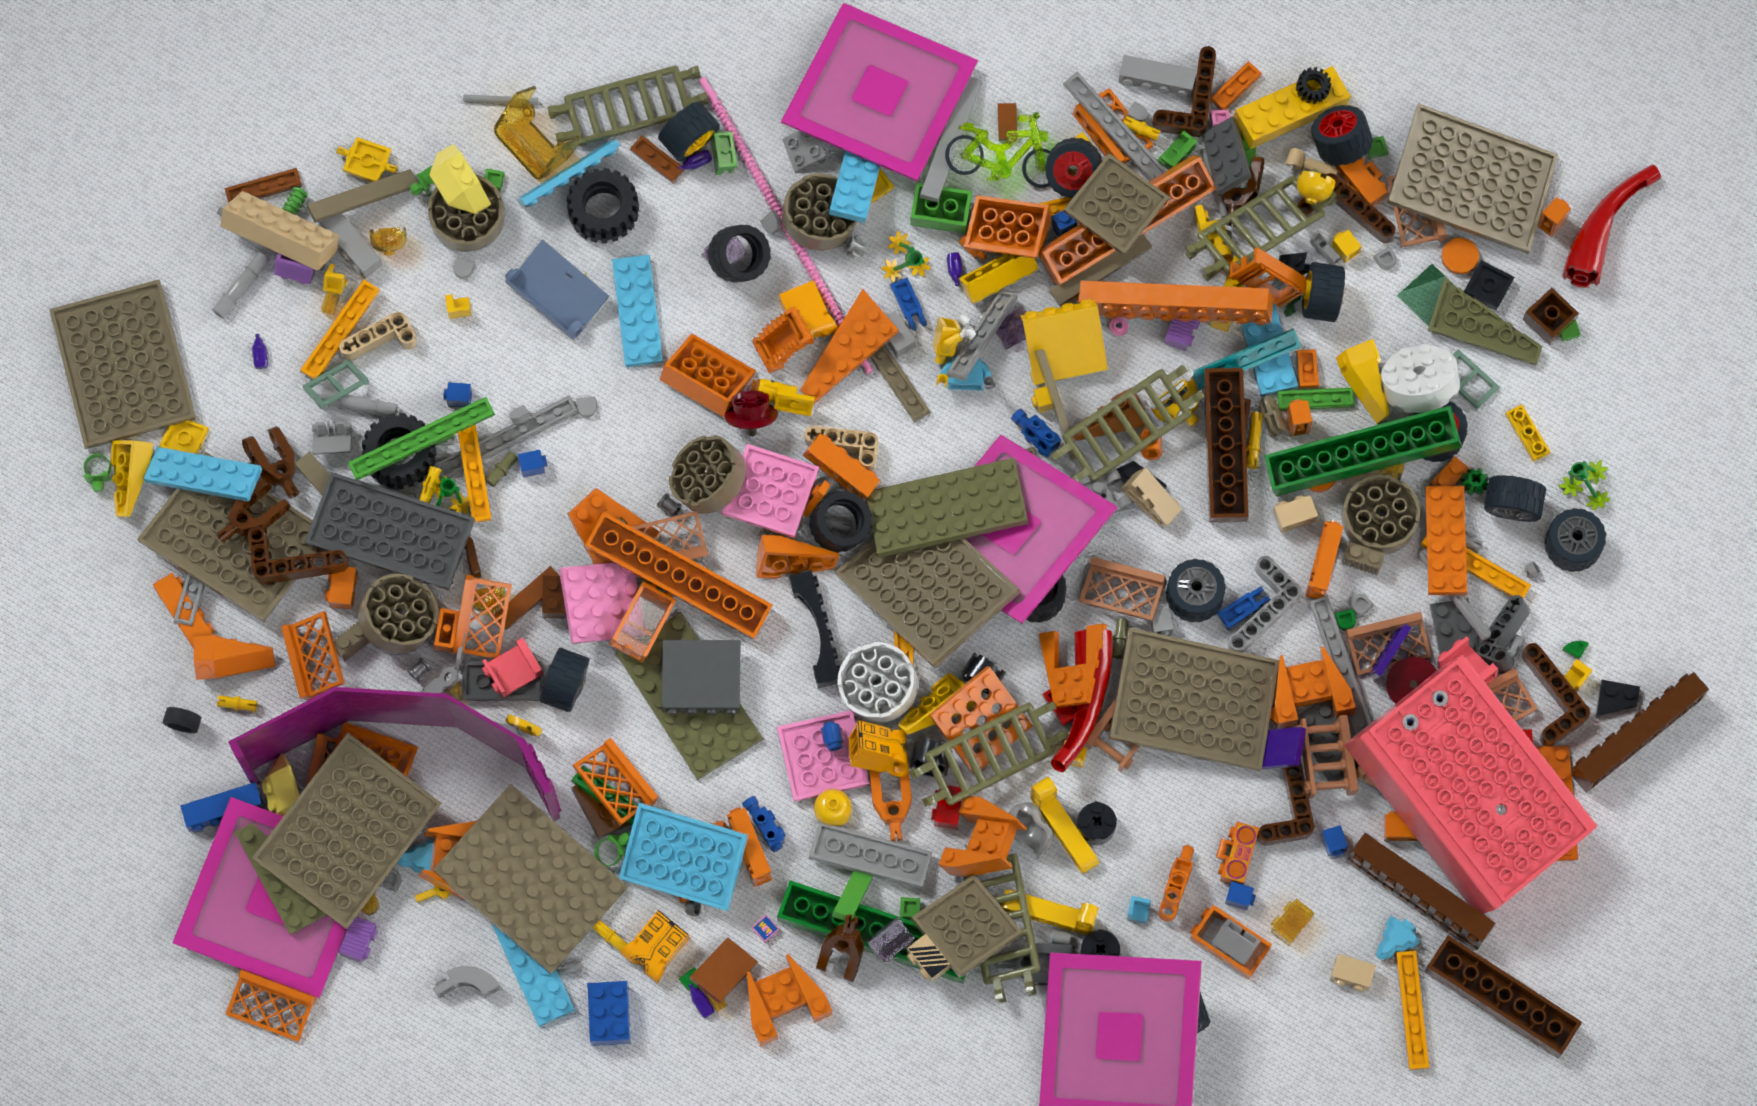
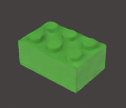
[910,183,972,234]

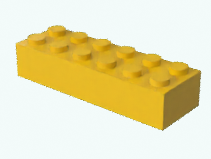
[1233,66,1351,150]

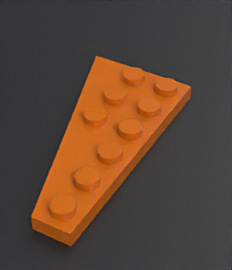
[800,289,900,404]

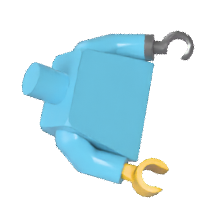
[936,346,996,391]

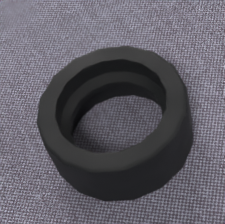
[162,707,202,734]

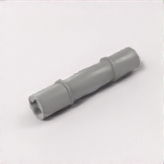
[212,252,270,319]
[321,389,398,418]

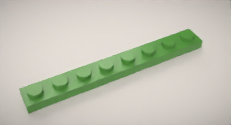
[347,397,495,481]

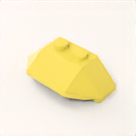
[429,144,491,214]
[262,753,300,816]

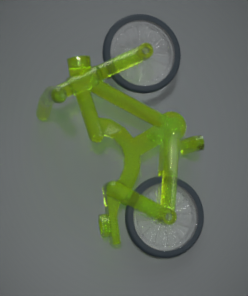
[945,112,1050,188]

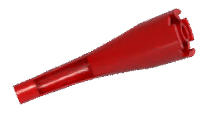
[1562,164,1661,288]
[1051,629,1113,773]

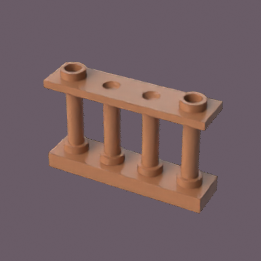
[1084,699,1140,772]
[1296,715,1358,799]

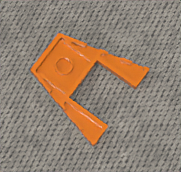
[567,488,660,565]
[1039,623,1107,708]

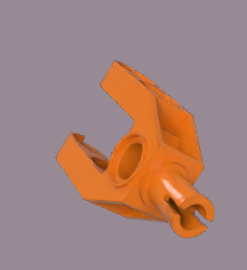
[869,770,912,842]
[1158,845,1195,922]

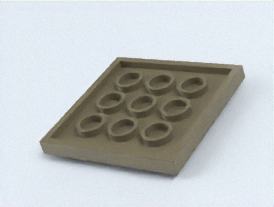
[1063,153,1170,256]
[911,875,1023,978]

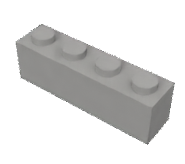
[1118,55,1197,97]
[318,214,383,278]

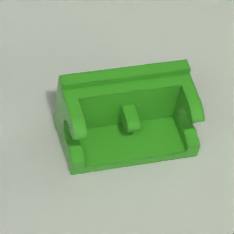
[1157,131,1198,170]
[711,132,737,175]

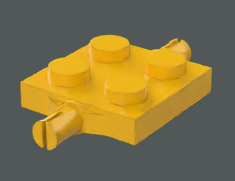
[336,137,398,182]

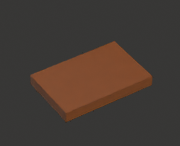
[689,937,758,1004]

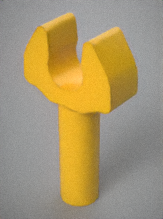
[415,885,451,903]

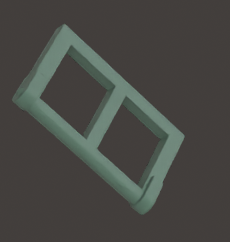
[1453,349,1500,410]
[302,359,369,410]

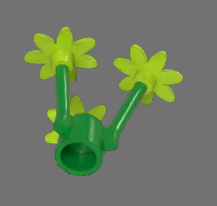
[1559,460,1610,511]

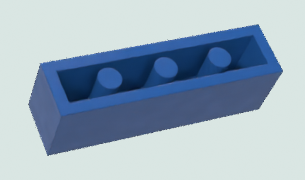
[180,782,264,832]

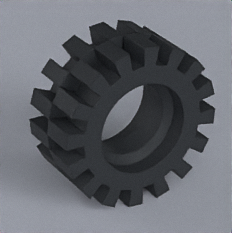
[1296,67,1332,104]

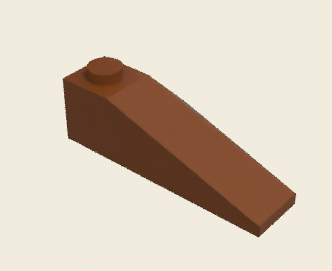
[1072,387,1146,441]

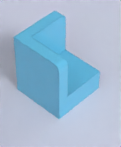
[1127,896,1151,924]

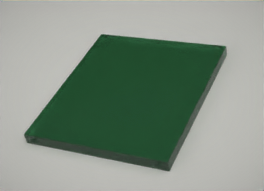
[1397,264,1454,327]

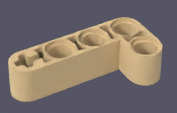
[339,312,417,360]
[804,426,878,471]

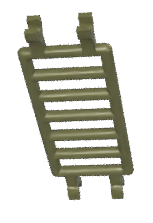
[547,65,709,146]
[1185,168,1337,282]
[1049,365,1205,482]
[909,701,1069,807]
[963,843,1040,1004]

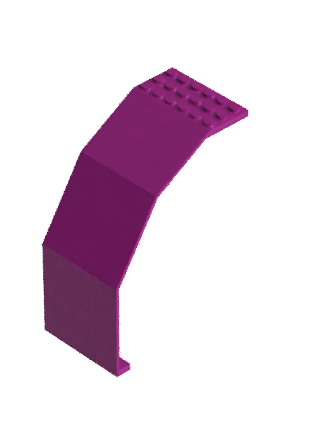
[228,687,561,821]

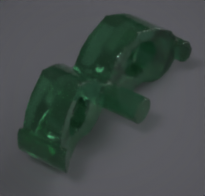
[1283,295,1301,317]

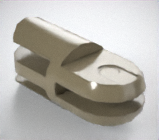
[1259,395,1288,438]

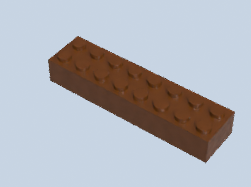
[1204,368,1249,523]
[1572,672,1709,793]
[1348,833,1496,950]
[1424,935,1582,1059]

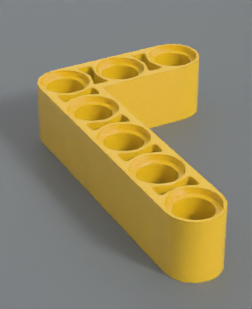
[1030,776,1100,874]
[1000,889,1099,935]

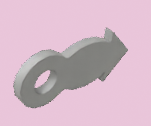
[455,631,469,673]
[421,667,458,693]

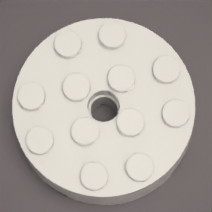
[1381,344,1460,413]
[838,642,918,723]

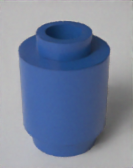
[820,721,844,751]

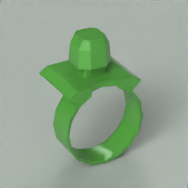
[409,166,434,196]
[83,454,111,493]
[594,832,630,867]

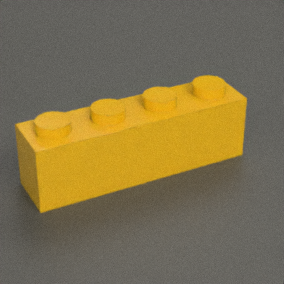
[959,254,1039,304]

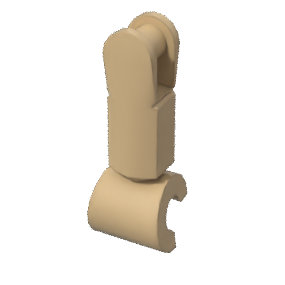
[1285,148,1337,177]

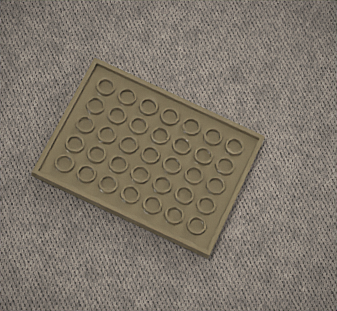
[1387,103,1558,254]
[50,279,197,449]
[137,452,320,623]
[835,538,1021,668]
[1109,627,1279,772]
[252,733,442,929]
[433,784,628,975]

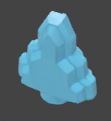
[396,839,434,873]
[1376,915,1421,960]

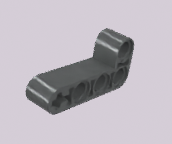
[1476,595,1530,672]

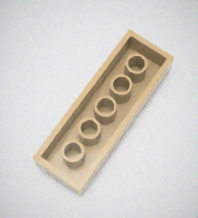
[220,191,339,271]

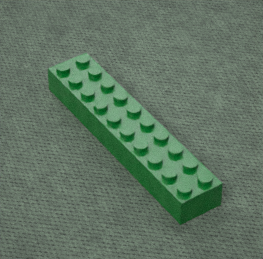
[1264,406,1462,497]
[777,880,967,984]

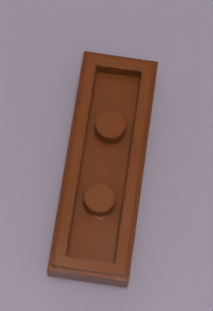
[630,135,685,184]

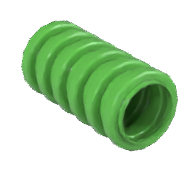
[282,187,308,215]

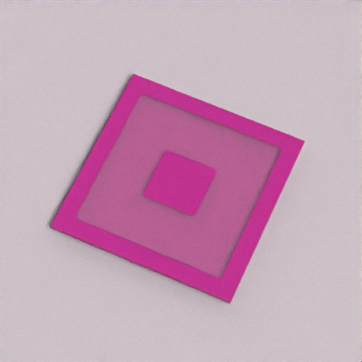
[781,3,978,181]
[965,435,1117,624]
[172,797,347,998]
[1039,953,1202,1106]

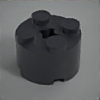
[961,652,1006,695]
[909,737,952,777]
[1077,801,1117,845]
[1080,929,1120,956]

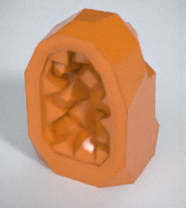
[1140,427,1163,460]

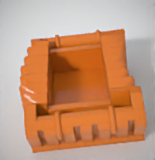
[752,307,815,374]

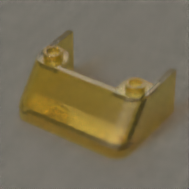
[494,86,582,179]

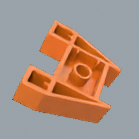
[1274,647,1355,729]
[938,796,1027,877]
[418,821,476,901]
[747,954,832,1047]

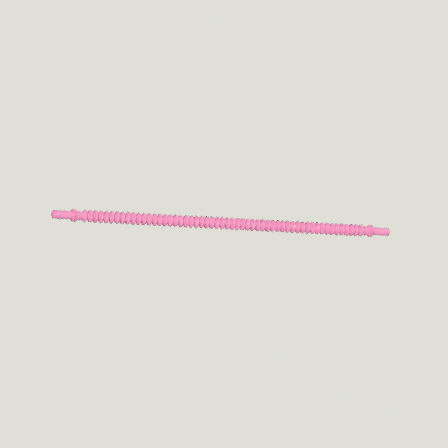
[699,77,873,374]

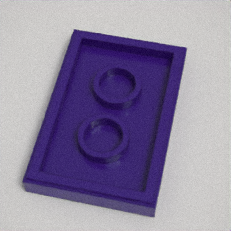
[1369,624,1411,680]
[1262,727,1306,770]

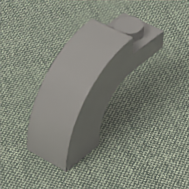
[433,966,501,999]

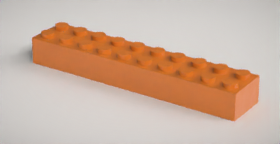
[1039,155,1216,285]
[1078,281,1273,325]
[585,512,773,640]

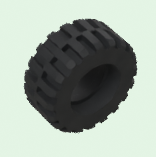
[567,168,639,243]
[361,413,436,489]

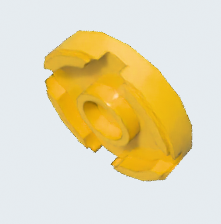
[505,714,543,737]

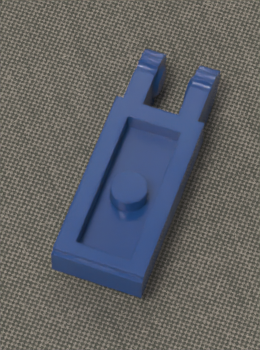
[890,278,927,331]
[1217,586,1271,630]

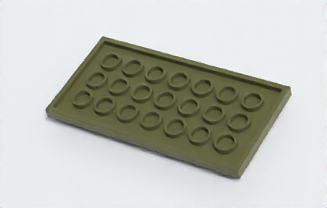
[867,457,1029,558]
[615,613,763,781]

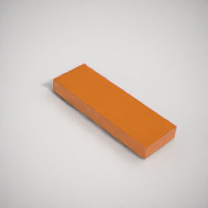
[1210,61,1262,110]

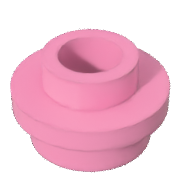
[1109,317,1128,336]

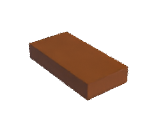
[998,103,1017,141]

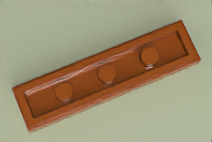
[224,168,302,203]
[494,566,560,631]

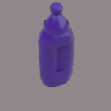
[678,150,713,170]
[947,252,963,286]
[252,334,268,369]
[689,984,714,1018]

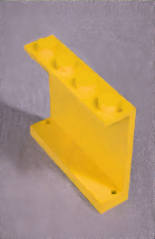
[1020,299,1108,385]

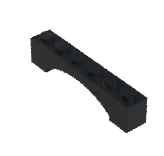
[789,570,841,689]

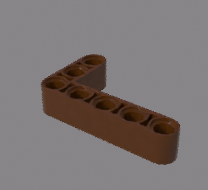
[1152,46,1216,137]
[1297,173,1396,243]
[248,526,349,585]
[1522,643,1590,746]
[1257,760,1314,846]

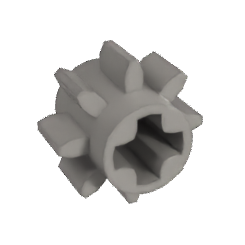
[844,235,867,259]

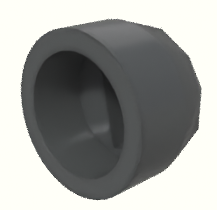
[685,901,701,917]

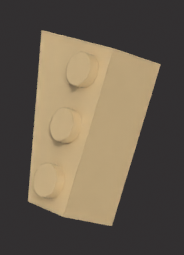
[1120,467,1181,528]

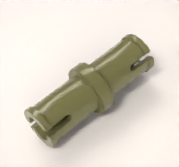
[485,451,519,487]
[1113,619,1129,659]

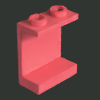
[1437,636,1498,684]
[482,638,543,698]

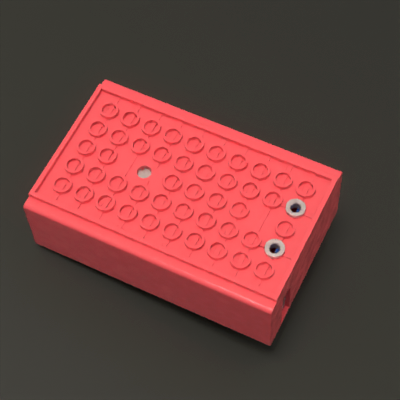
[1344,654,1597,914]

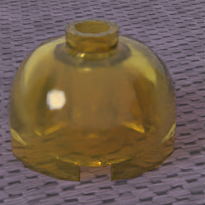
[369,227,407,256]
[472,586,506,615]

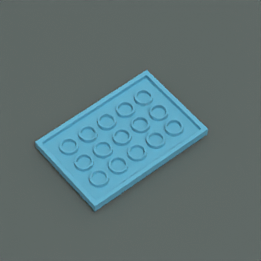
[619,803,749,911]

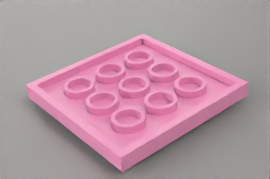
[722,444,820,538]
[559,563,645,644]
[777,710,870,802]

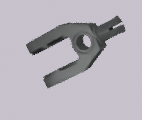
[996,943,1075,986]

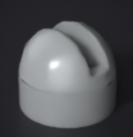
[1524,561,1541,578]

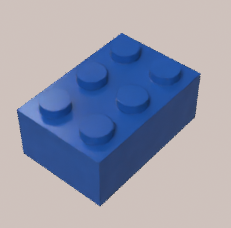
[587,981,631,1046]

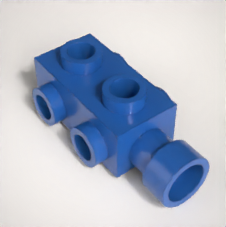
[1011,408,1062,458]
[742,796,786,852]

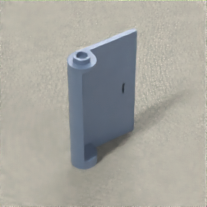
[505,239,609,339]

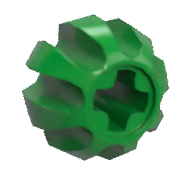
[1461,468,1489,496]

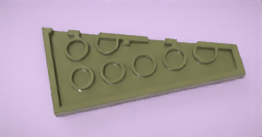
[1427,278,1543,366]
[235,823,327,936]

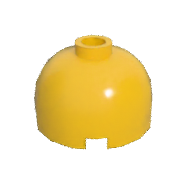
[1297,171,1336,204]
[814,789,853,827]

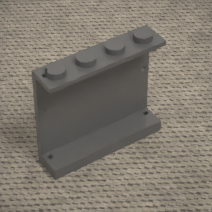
[662,640,741,715]

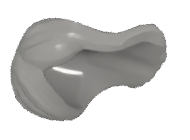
[1008,802,1052,859]

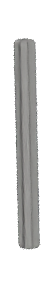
[1418,549,1491,640]

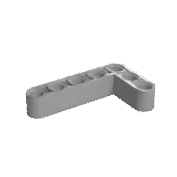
[1228,556,1301,652]

